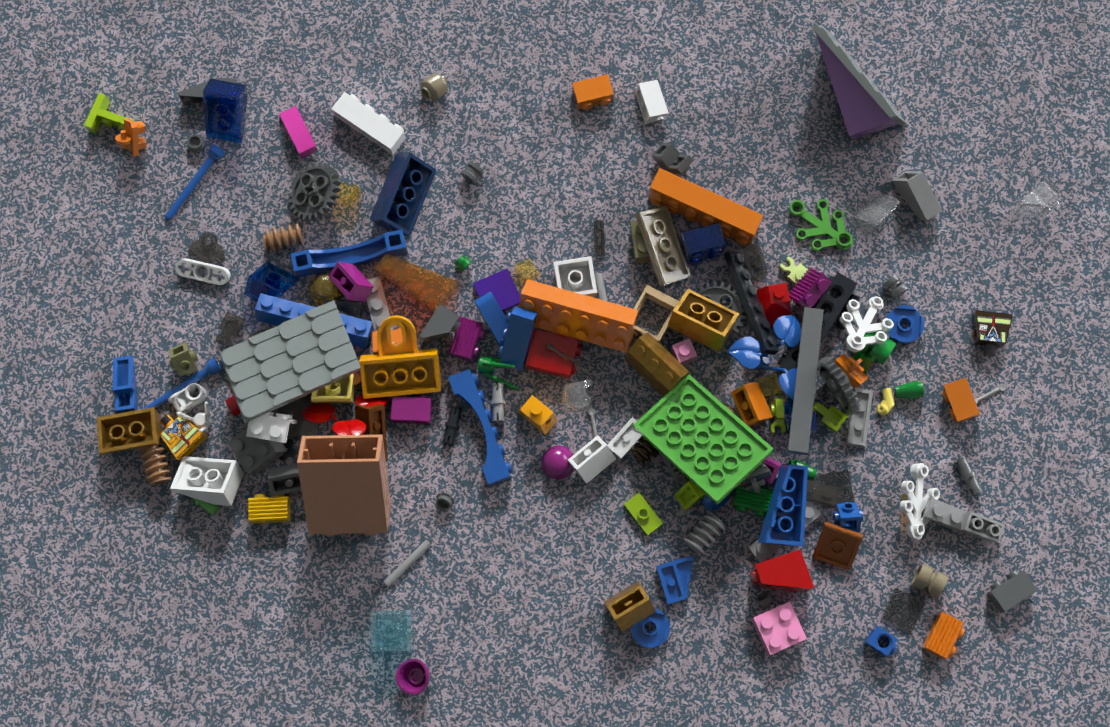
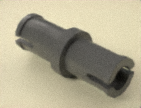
[954,456,984,497]

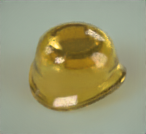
[309,274,342,306]

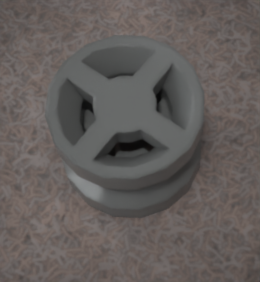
[460,161,484,185]

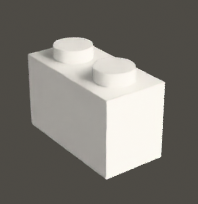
[568,435,616,484]

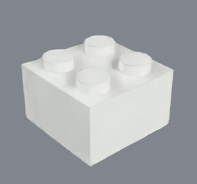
[554,256,597,299]

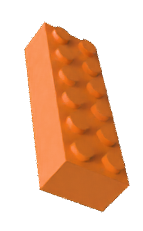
[648,168,763,246]
[519,279,638,353]

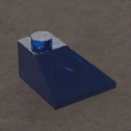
[244,261,299,302]

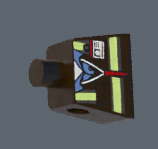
[972,310,1013,357]

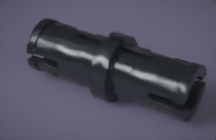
[442,406,462,446]

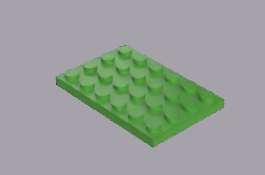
[633,375,774,505]

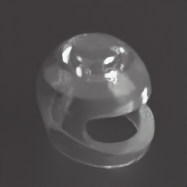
[561,379,593,412]

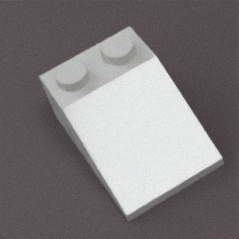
[170,456,244,506]

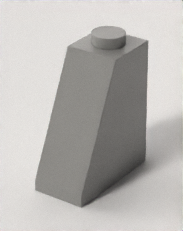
[891,171,942,222]

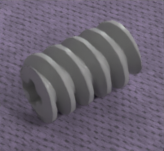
[683,511,726,554]

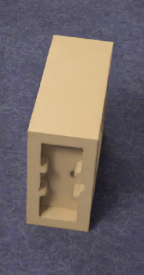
[633,285,679,343]

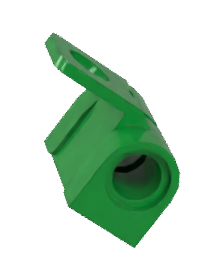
[852,332,896,374]

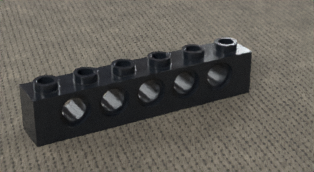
[777,272,858,374]

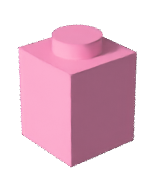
[671,338,697,366]

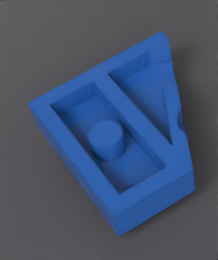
[656,555,693,605]

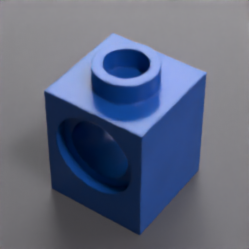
[864,626,898,657]

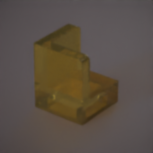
[337,182,362,208]

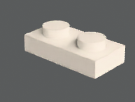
[608,417,642,459]

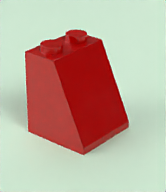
[750,549,815,593]

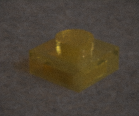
[757,373,782,398]

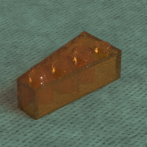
[375,253,460,314]

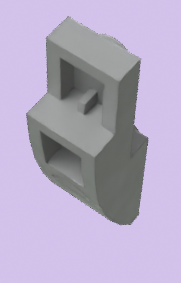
[923,498,1005,543]

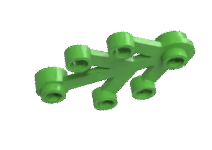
[789,199,853,251]

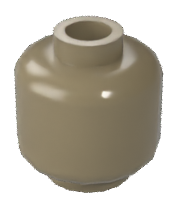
[420,73,448,101]

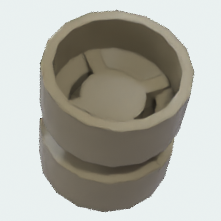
[911,563,948,599]

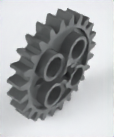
[288,162,342,223]
[693,281,746,339]
[817,357,861,416]

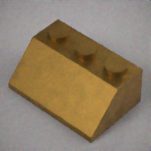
[667,289,739,352]
[624,332,689,397]
[96,407,162,455]

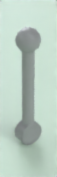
[974,384,1006,404]
[588,408,597,438]

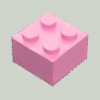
[751,602,807,656]

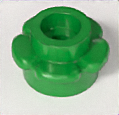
[454,256,471,273]

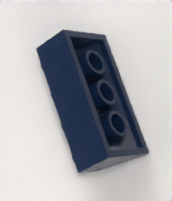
[369,152,437,236]

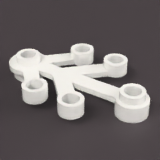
[840,296,894,352]
[900,463,940,539]

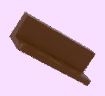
[355,404,388,462]

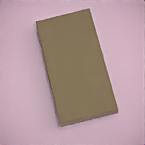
[635,206,691,287]

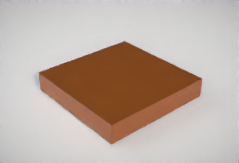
[812,522,863,571]

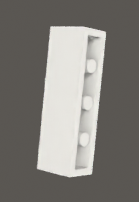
[331,92,406,155]

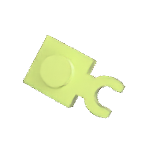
[779,257,808,285]

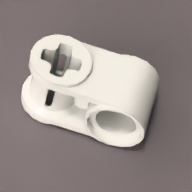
[168,383,207,416]

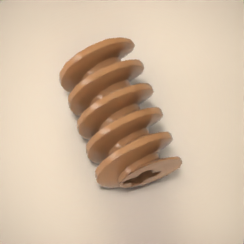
[263,223,304,253]
[139,442,172,486]

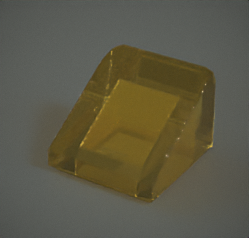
[514,258,540,284]

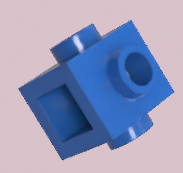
[833,502,863,533]

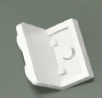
[246,412,297,443]

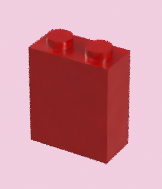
[525,328,582,379]

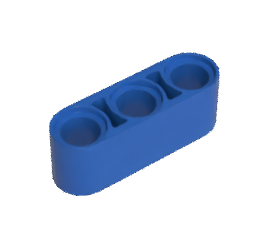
[474,291,508,347]

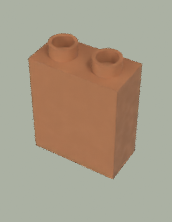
[297,435,391,536]

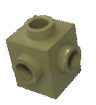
[169,342,199,376]

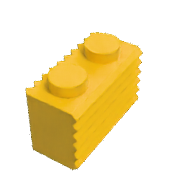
[248,494,291,524]

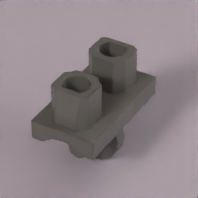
[738,461,772,494]

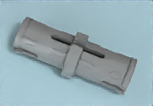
[490,383,506,423]

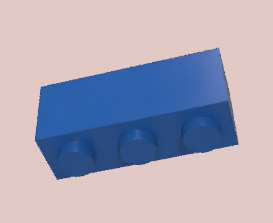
[498,306,537,371]

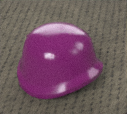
[541,445,574,480]
[396,659,430,695]

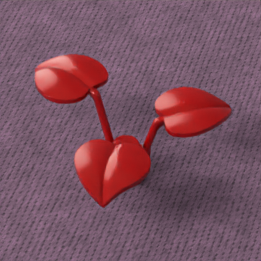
[300,394,389,435]

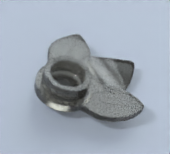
[188,232,225,269]

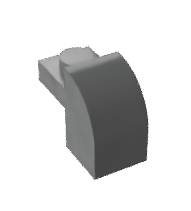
[651,143,694,176]

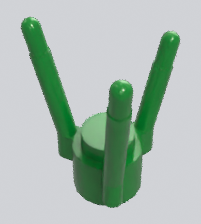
[478,356,519,391]

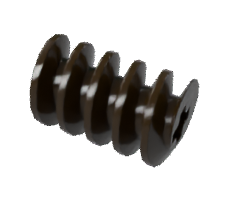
[630,437,658,468]

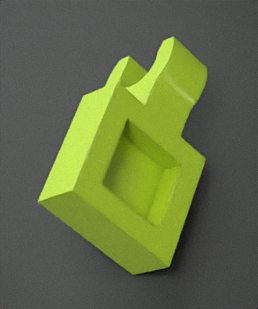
[770,399,786,434]
[813,402,848,433]

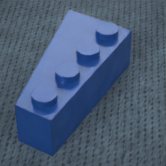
[758,464,808,547]

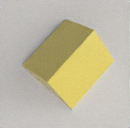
[311,374,354,403]

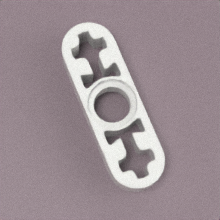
[175,259,231,285]

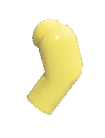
[876,388,895,415]

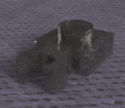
[216,311,246,348]

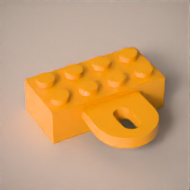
[359,316,442,399]

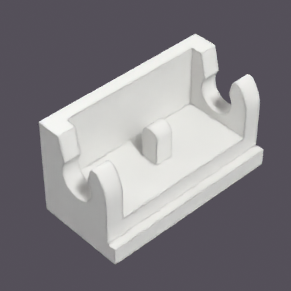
[635,80,669,125]

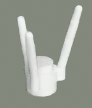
[177,402,211,432]

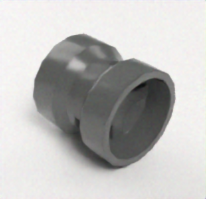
[882,274,909,300]

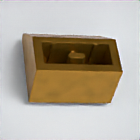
[604,581,656,632]

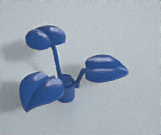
[727,315,801,401]

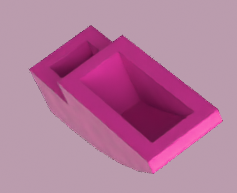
[279,106,318,159]

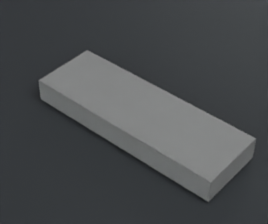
[845,388,873,448]

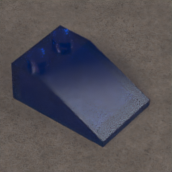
[203,78,247,143]

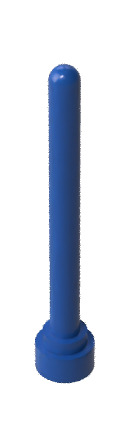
[165,144,225,220]
[143,358,222,409]

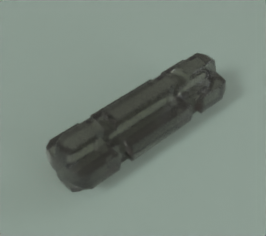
[594,220,605,257]

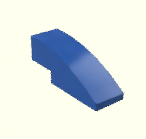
[113,355,138,414]

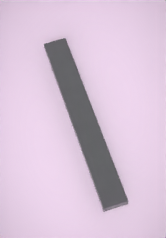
[787,307,824,455]

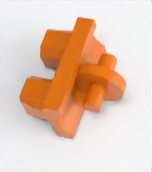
[115,118,147,157]
[834,353,868,388]

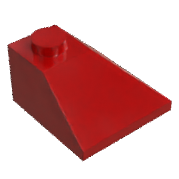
[757,283,791,328]

